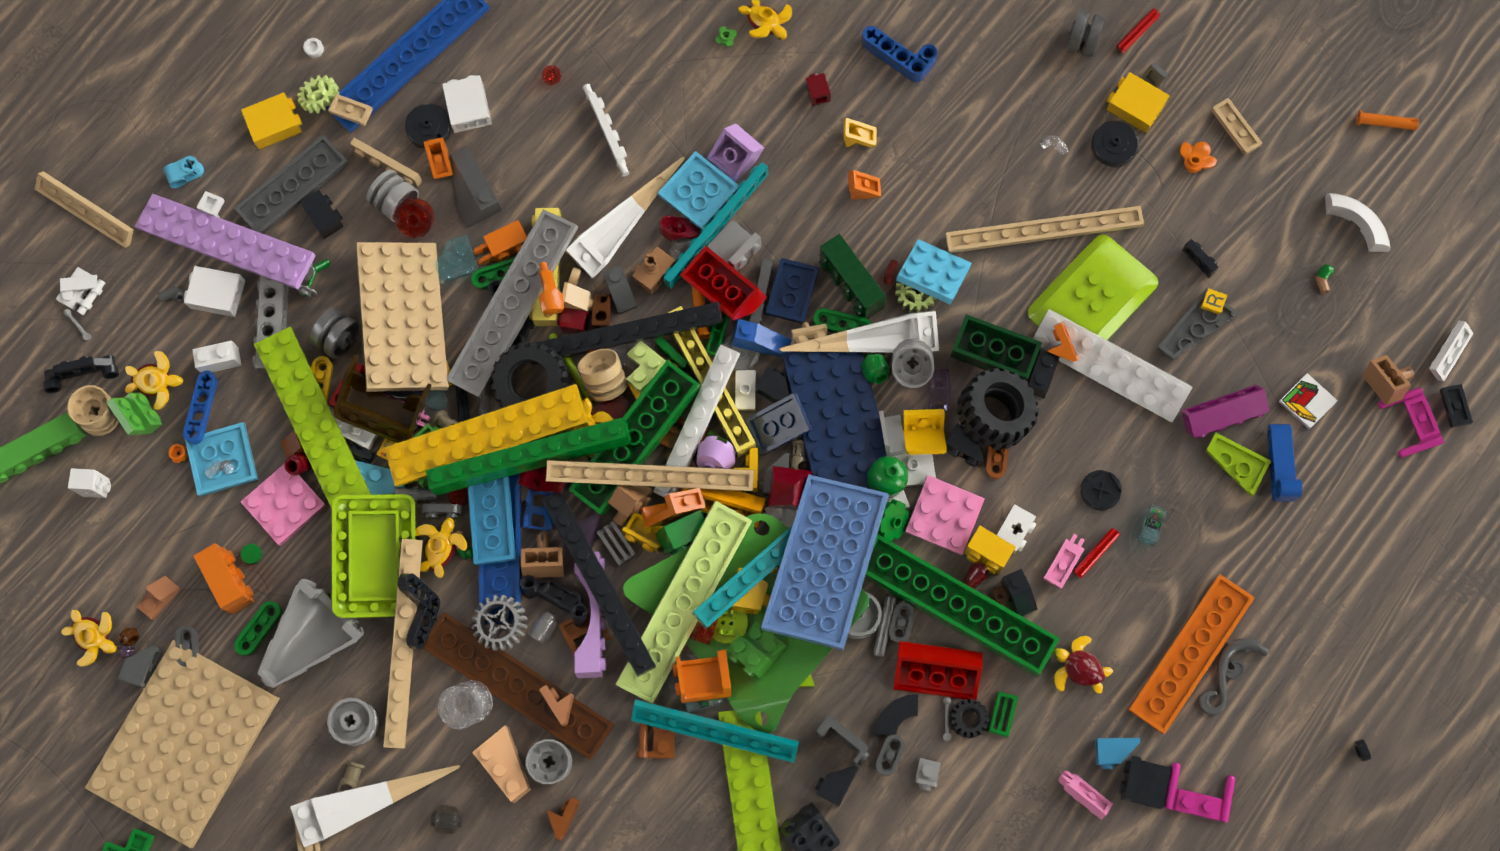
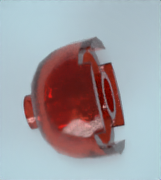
[394,198,435,238]

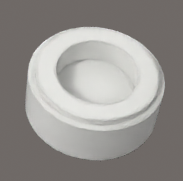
[303,38,324,58]

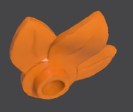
[1180,142,1217,173]

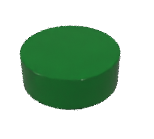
[241,544,263,565]

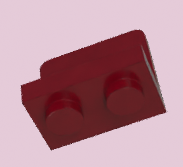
[517,460,570,493]

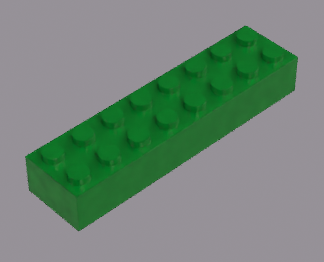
[568,360,701,516]

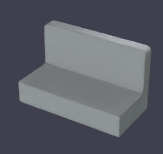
[879,411,906,456]

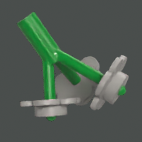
[298,259,330,298]

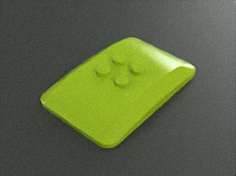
[1028,234,1158,340]
[332,494,416,618]

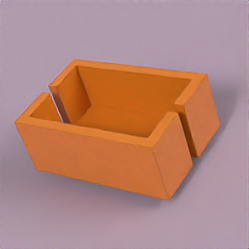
[193,543,254,615]

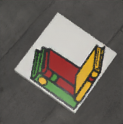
[1279,373,1338,430]

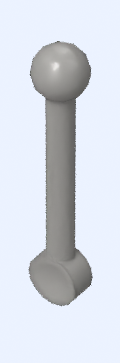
[63,309,92,341]
[943,697,951,741]

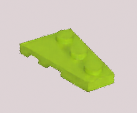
[1205,432,1271,497]

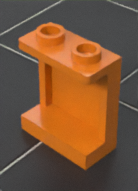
[640,488,706,528]
[672,650,731,703]

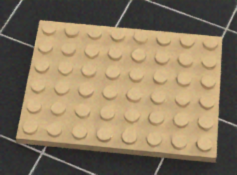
[85,640,280,848]

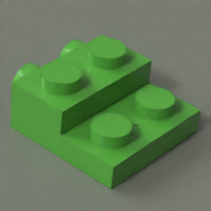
[107,393,162,435]
[727,621,787,679]

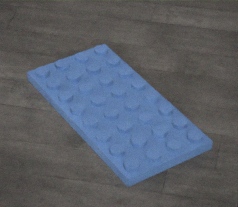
[761,474,888,650]

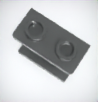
[816,715,870,766]

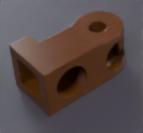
[592,294,612,330]

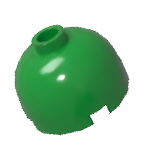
[867,456,908,498]

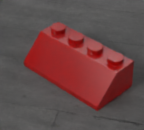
[680,245,767,320]
[893,641,983,701]

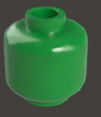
[861,353,890,384]

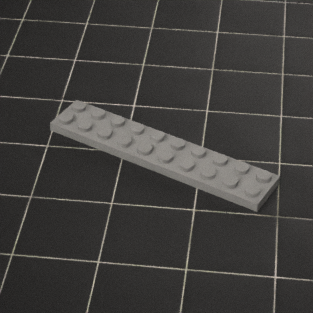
[447,209,578,399]

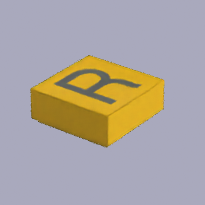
[1201,288,1227,315]

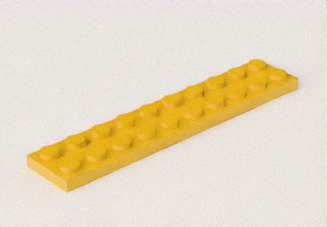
[384,384,589,487]

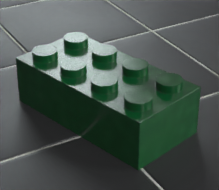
[819,233,886,319]
[950,314,1042,381]

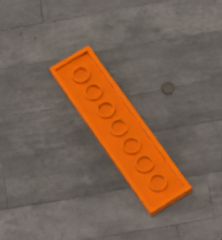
[1128,574,1255,735]

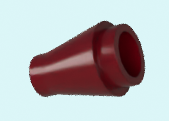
[963,562,989,589]

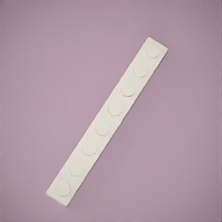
[654,344,740,498]

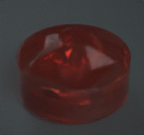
[542,65,561,85]
[449,488,469,506]

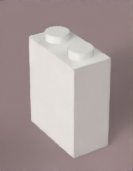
[442,75,492,133]
[184,266,245,317]

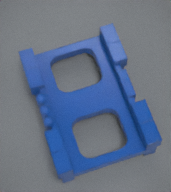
[523,490,553,531]

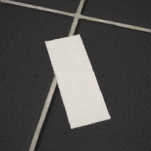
[60,275,97,292]

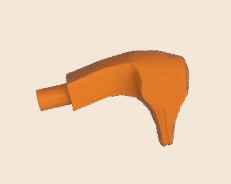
[539,262,564,317]

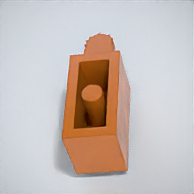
[473,220,527,265]

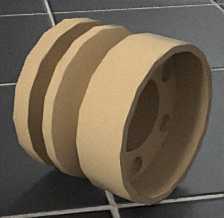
[578,349,628,401]
[67,385,119,436]

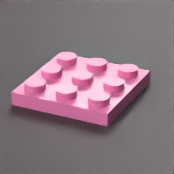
[240,463,327,547]
[905,475,985,556]

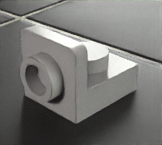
[914,758,941,791]

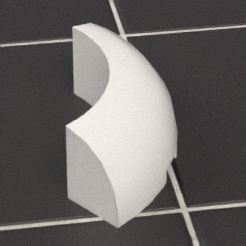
[1325,193,1390,252]

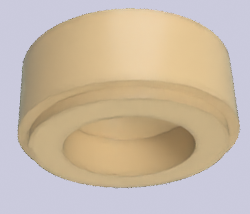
[568,267,582,286]

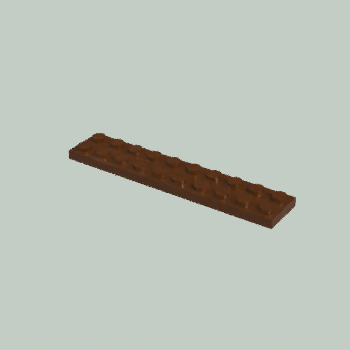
[423,612,615,761]

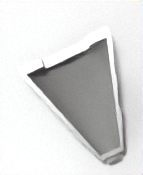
[258,579,364,688]

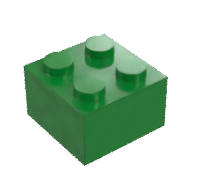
[655,510,704,555]

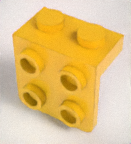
[903,409,947,455]

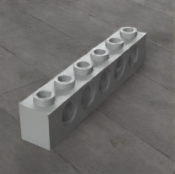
[252,276,289,374]

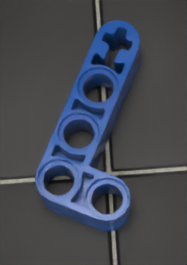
[862,26,937,82]
[1267,424,1302,502]

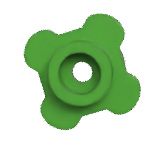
[715,26,737,47]

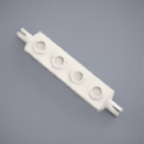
[582,84,629,177]

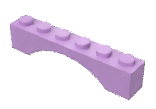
[574,552,606,678]

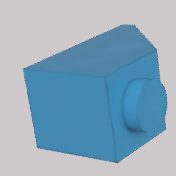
[1094,738,1140,770]

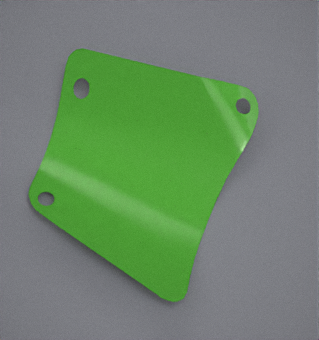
[623,514,869,734]

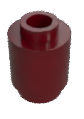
[284,452,312,475]

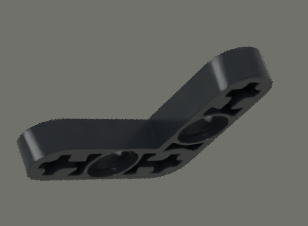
[398,573,441,649]

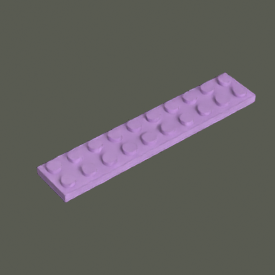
[135,194,316,290]

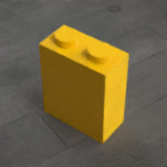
[1107,72,1170,133]
[241,92,302,150]

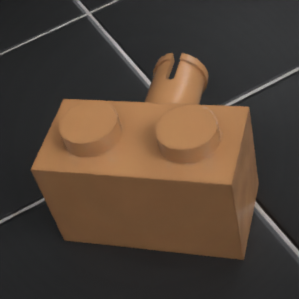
[632,246,676,295]
[1362,355,1414,405]
[608,485,654,526]
[521,533,564,578]

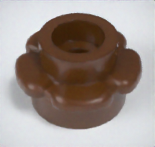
[990,586,1010,606]
[119,628,140,647]

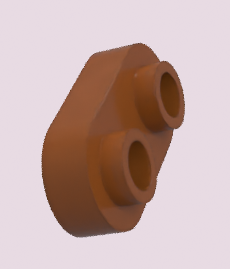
[985,446,1009,479]

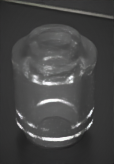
[529,611,557,644]

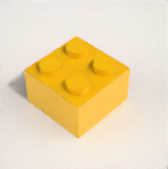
[964,526,1016,575]

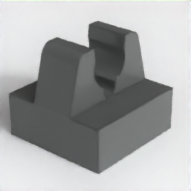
[1141,62,1168,88]

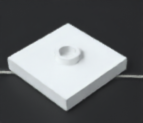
[893,454,936,487]

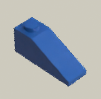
[731,319,792,358]

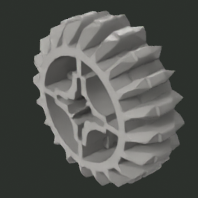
[471,595,527,651]

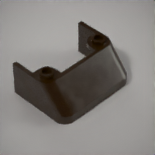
[334,354,432,443]

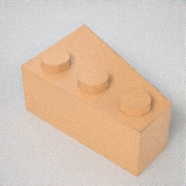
[472,725,531,803]

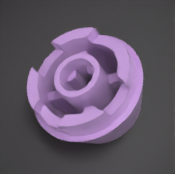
[697,436,736,469]

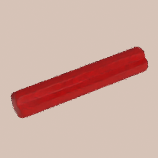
[1116,9,1160,53]
[1074,528,1120,578]

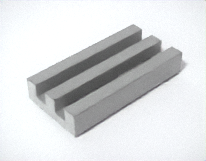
[597,521,636,566]

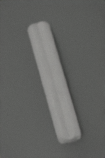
[873,596,896,657]

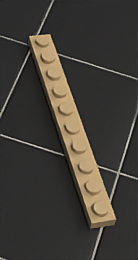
[945,206,1144,253]
[546,460,754,491]
[383,539,423,748]

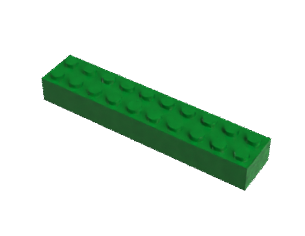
[864,534,1060,678]

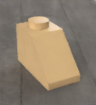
[562,282,594,316]

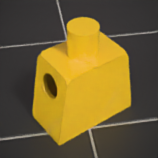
[728,568,771,614]

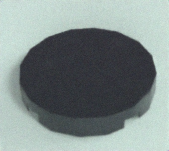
[1080,470,1122,511]

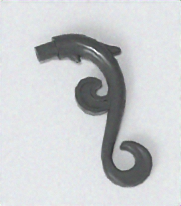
[1199,638,1269,715]

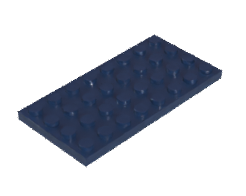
[781,351,887,490]

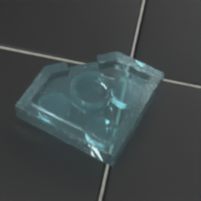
[435,234,478,284]

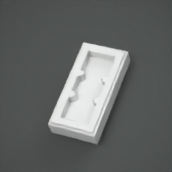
[735,370,756,411]

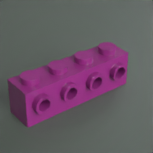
[1181,385,1270,438]

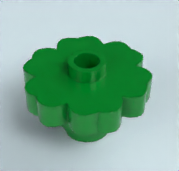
[878,499,909,541]

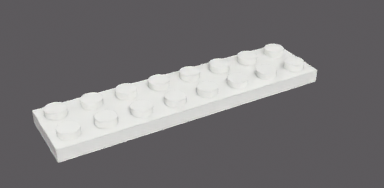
[1033,309,1193,422]

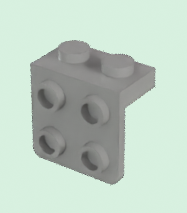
[708,221,761,270]

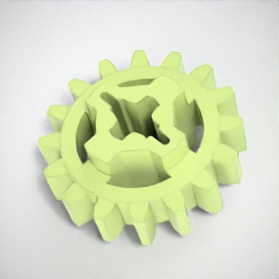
[297,75,339,113]
[895,283,937,313]

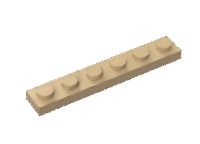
[35,171,134,248]

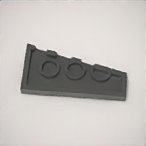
[1157,288,1239,361]

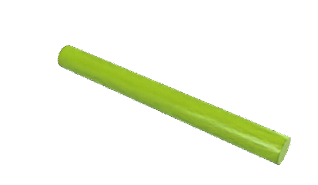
[549,333,593,401]

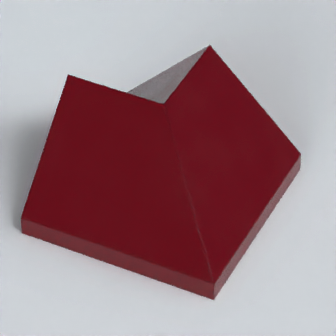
[768,466,813,510]

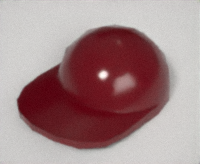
[659,215,700,241]

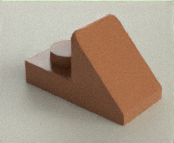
[136,576,181,620]
[539,685,574,727]

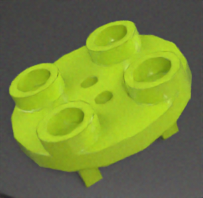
[707,609,748,644]

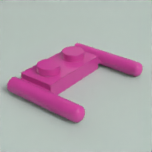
[1378,387,1444,458]
[1164,762,1235,823]

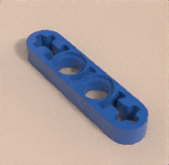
[183,371,218,445]

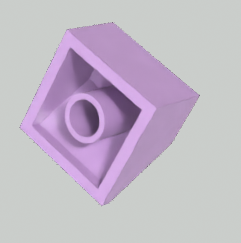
[707,124,764,182]

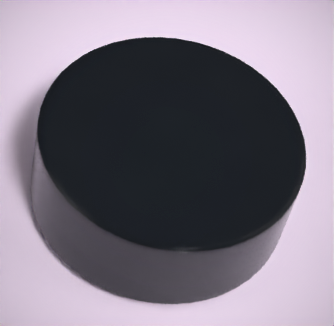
[1354,739,1371,762]

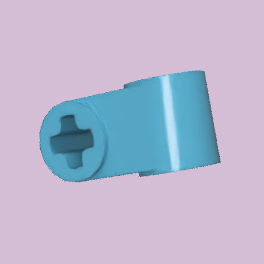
[163,156,204,188]

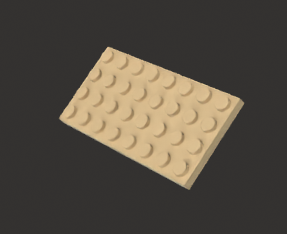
[356,242,448,392]

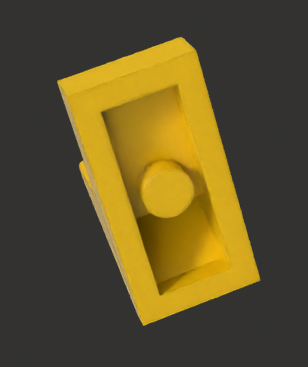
[843,118,876,148]
[733,448,758,492]

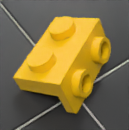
[622,513,663,553]

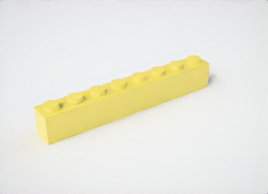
[668,306,756,458]

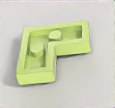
[626,341,666,393]

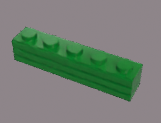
[706,310,730,357]

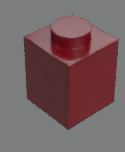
[806,73,831,106]
[557,308,589,334]

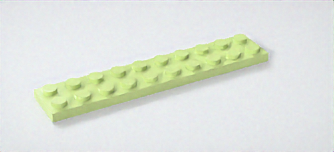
[616,500,752,704]

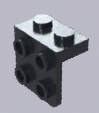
[1119,756,1170,809]
[778,803,840,851]

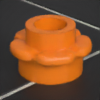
[169,444,188,463]

